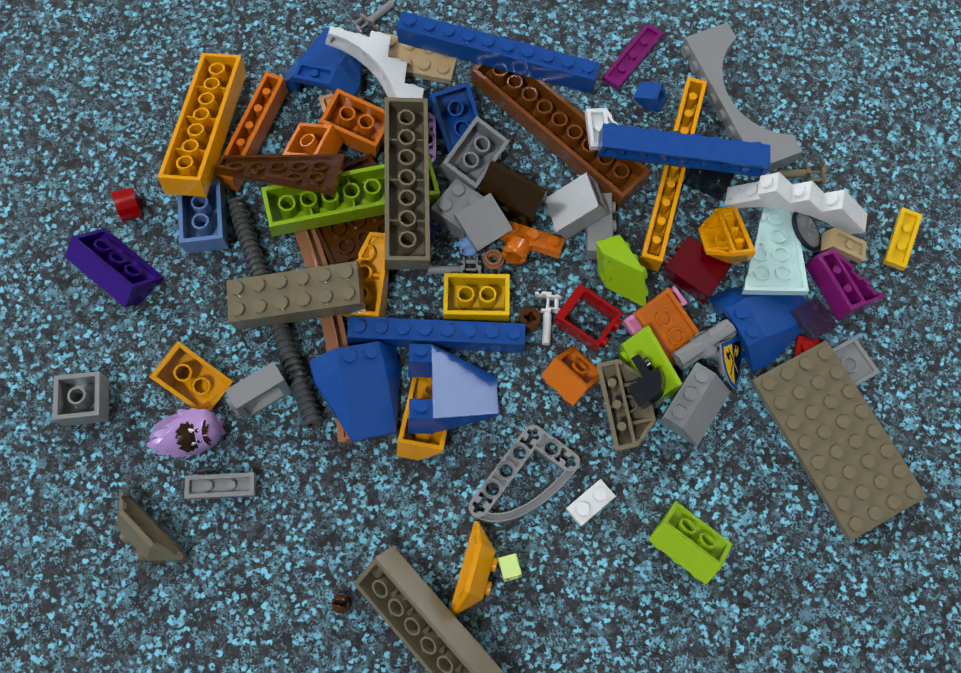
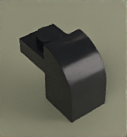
[627,354,666,410]

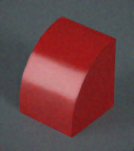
[111,187,144,222]

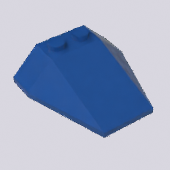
[709,287,816,373]
[309,341,401,442]

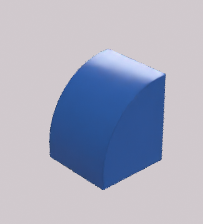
[633,81,667,112]

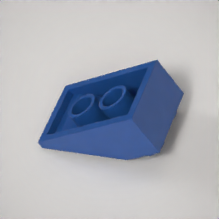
[427,82,480,154]

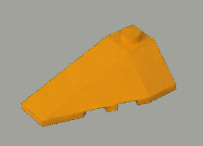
[396,377,447,460]

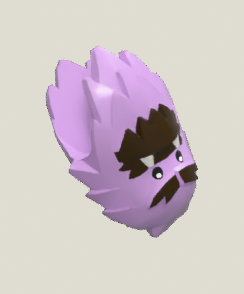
[147,408,226,458]

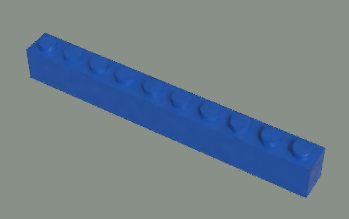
[397,11,600,94]

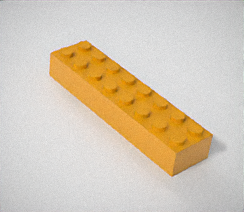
[157,53,247,197]

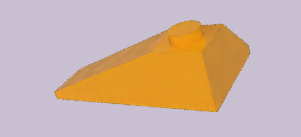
[342,232,389,318]

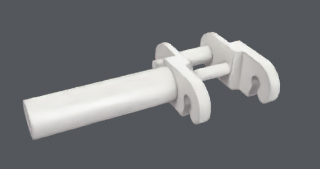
[535,291,562,346]

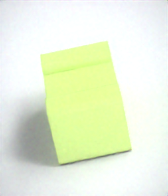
[498,553,522,582]

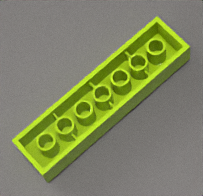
[261,155,440,237]

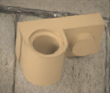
[820,227,867,263]

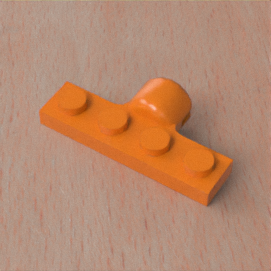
[499,220,565,265]

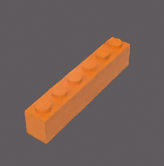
[214,72,288,192]

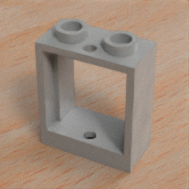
[225,362,292,420]

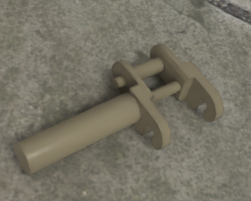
[774,159,827,185]

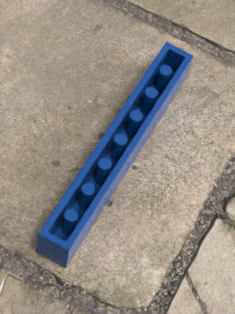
[597,123,770,177]
[347,316,526,353]

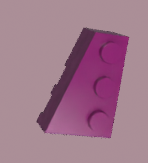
[805,248,885,321]

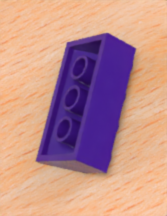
[65,228,164,308]

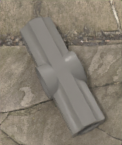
[671,319,736,369]

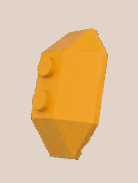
[698,206,755,263]
[450,521,498,616]

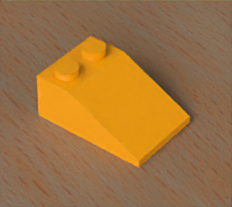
[149,341,233,411]

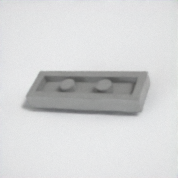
[184,472,256,500]

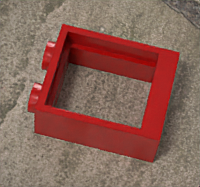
[553,284,623,352]

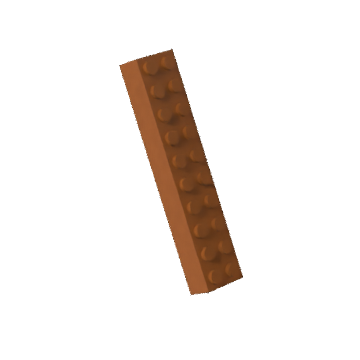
[471,64,651,209]

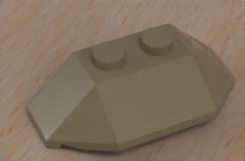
[596,359,656,452]
[116,491,190,563]

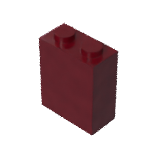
[662,236,732,304]

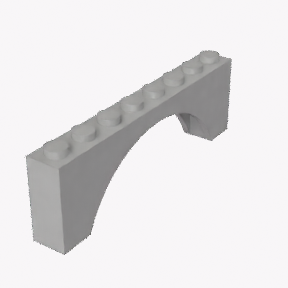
[681,22,803,178]

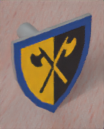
[707,336,743,390]

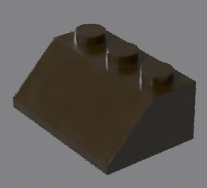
[479,160,547,228]

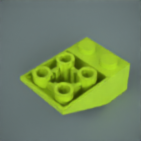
[596,235,648,307]

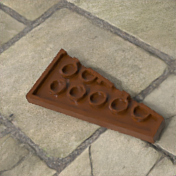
[215,154,347,196]

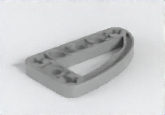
[468,425,580,524]

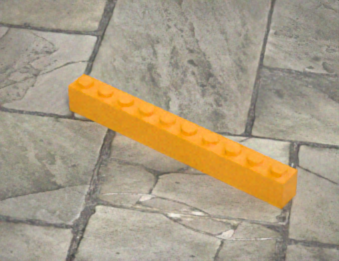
[639,77,707,271]

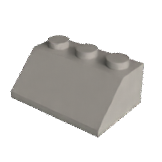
[658,362,730,447]

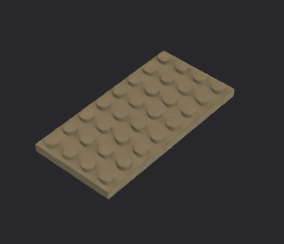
[750,340,927,541]

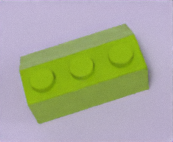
[618,325,682,406]
[648,501,733,585]

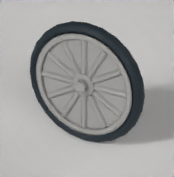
[792,212,821,251]

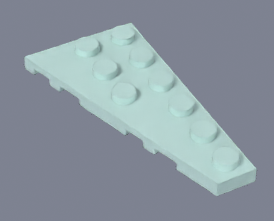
[742,182,809,295]

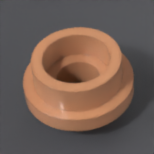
[483,249,504,270]

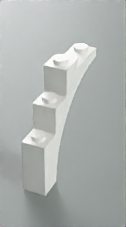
[325,26,424,98]
[724,172,868,234]

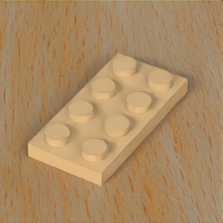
[383,33,458,84]

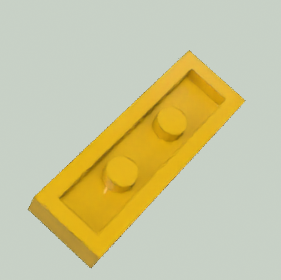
[882,207,923,271]

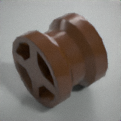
[519,307,541,333]

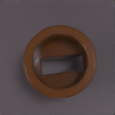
[331,594,351,614]

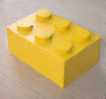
[443,273,510,323]

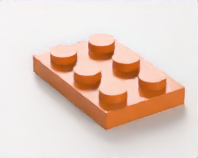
[632,287,699,366]

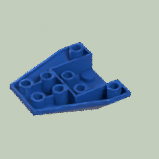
[284,27,362,97]

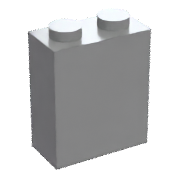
[546,172,609,239]

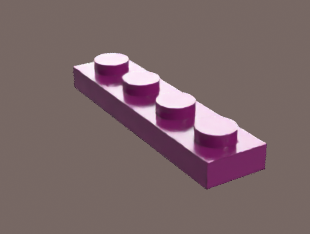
[602,23,663,91]

